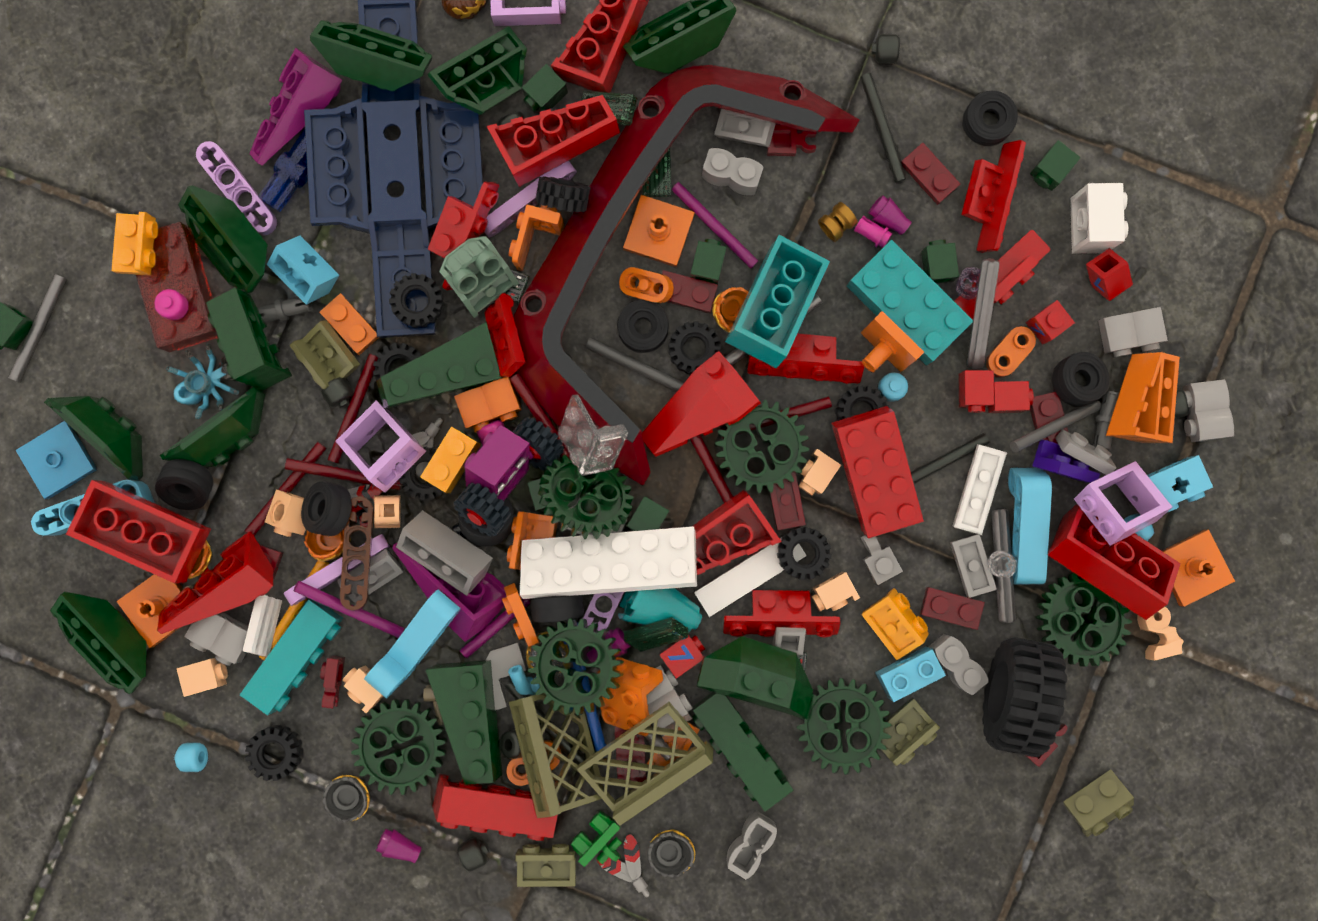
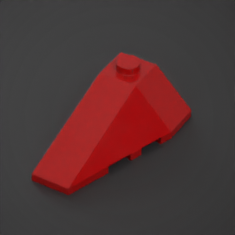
[641,351,761,457]
[157,531,273,634]

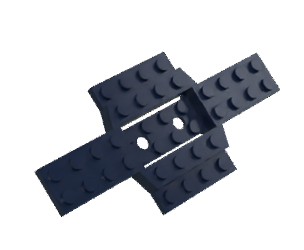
[304,0,483,338]

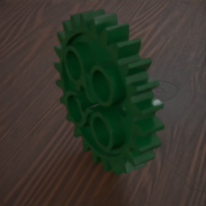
[715,400,809,494]
[538,453,633,539]
[1036,573,1132,667]
[528,618,624,715]
[796,678,893,775]
[351,699,447,795]

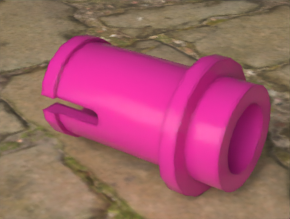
[854,215,892,248]

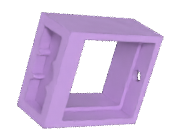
[491,0,566,26]
[336,400,426,492]
[1074,461,1172,546]

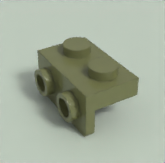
[290,320,360,390]
[882,698,940,766]
[1063,770,1134,837]
[515,844,576,887]

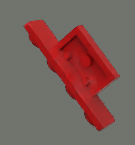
[961,140,1026,253]
[428,182,499,290]
[954,230,1050,324]
[747,333,864,384]
[723,590,841,637]

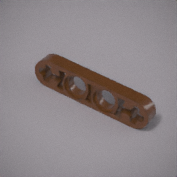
[340,496,374,611]

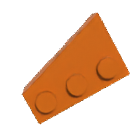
[1106,352,1180,443]

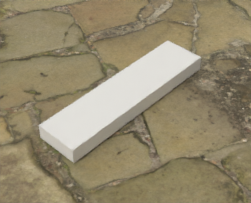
[694,536,806,617]

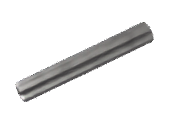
[967,258,1000,369]
[991,509,1016,623]

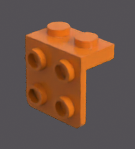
[509,205,565,271]
[597,657,663,736]

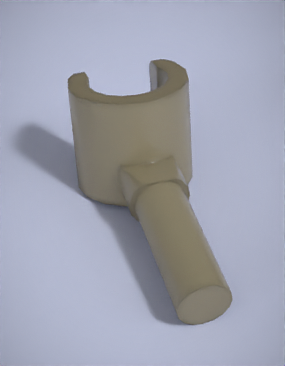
[423,685,444,725]

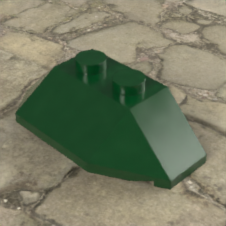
[623,0,736,74]
[310,20,432,91]
[427,26,527,115]
[178,185,268,293]
[159,387,265,468]
[44,396,143,481]
[50,592,147,694]
[696,636,813,719]

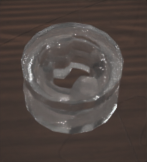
[987,551,1017,578]

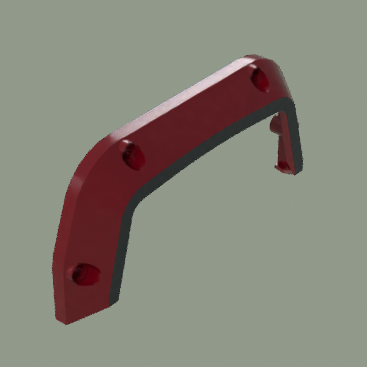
[513,65,860,486]

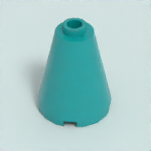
[618,588,702,633]

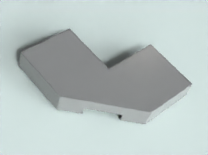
[485,642,527,710]

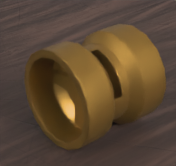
[818,202,858,242]

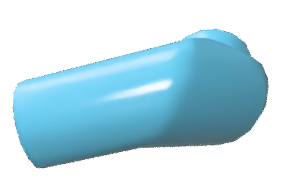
[508,665,540,696]

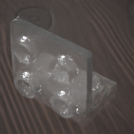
[558,394,628,476]

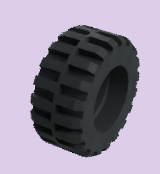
[982,637,1067,757]

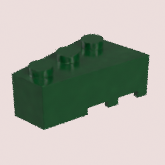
[206,287,292,390]

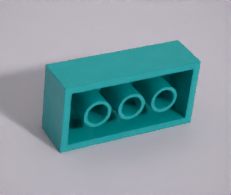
[725,235,830,368]
[847,240,973,366]

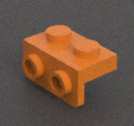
[507,511,558,570]

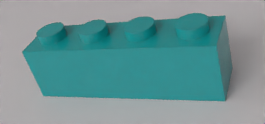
[240,599,343,716]

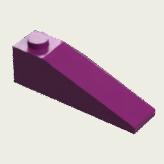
[249,48,342,165]
[392,542,507,642]

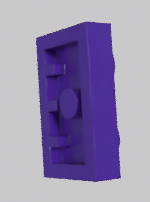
[1032,439,1100,483]

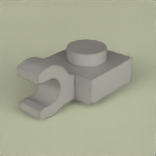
[860,535,903,585]

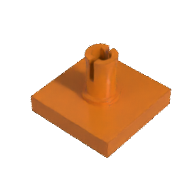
[623,195,695,268]
[861,311,924,372]
[1162,530,1235,607]
[117,574,183,648]

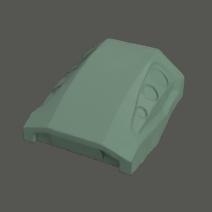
[439,236,519,318]

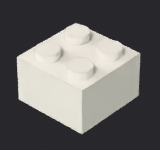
[1070,183,1128,254]

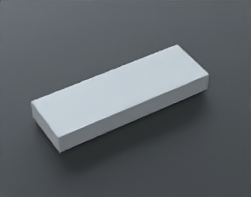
[952,444,1007,535]

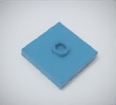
[16,421,98,499]

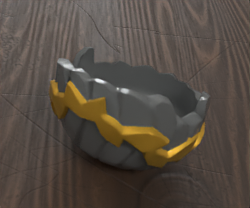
[323,775,370,822]
[647,830,695,877]

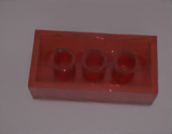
[136,222,218,353]

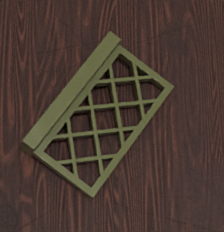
[509,694,603,818]
[577,702,714,826]

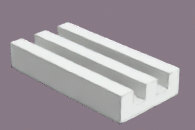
[243,595,282,657]

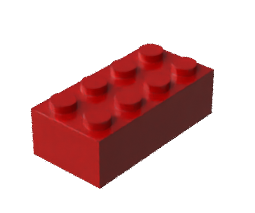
[831,406,924,538]
[66,480,211,583]
[1047,504,1181,620]

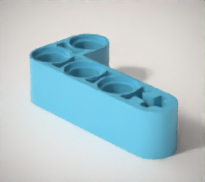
[1008,467,1052,585]
[31,480,154,536]
[364,589,461,698]

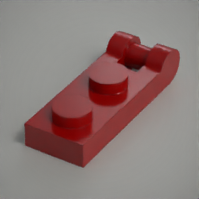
[484,293,526,377]

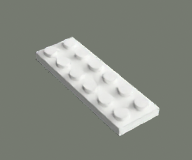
[520,527,697,599]

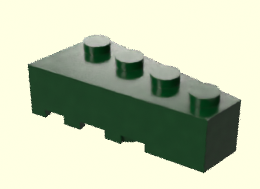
[376,322,501,409]
[425,660,502,785]
[692,692,794,812]

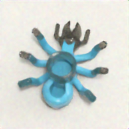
[166,344,239,419]

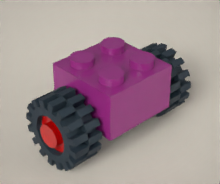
[454,417,564,537]

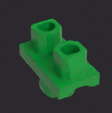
[570,811,623,867]

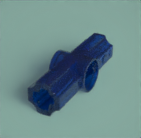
[258,129,308,212]

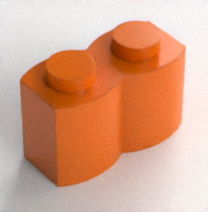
[454,377,522,432]

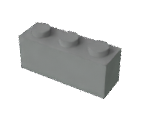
[396,510,493,596]

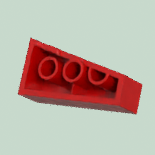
[551,0,649,96]
[487,95,620,187]
[691,490,782,575]
[432,773,560,841]

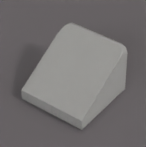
[772,627,806,655]

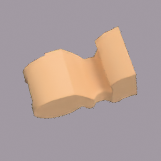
[374,495,401,528]
[1137,607,1184,661]

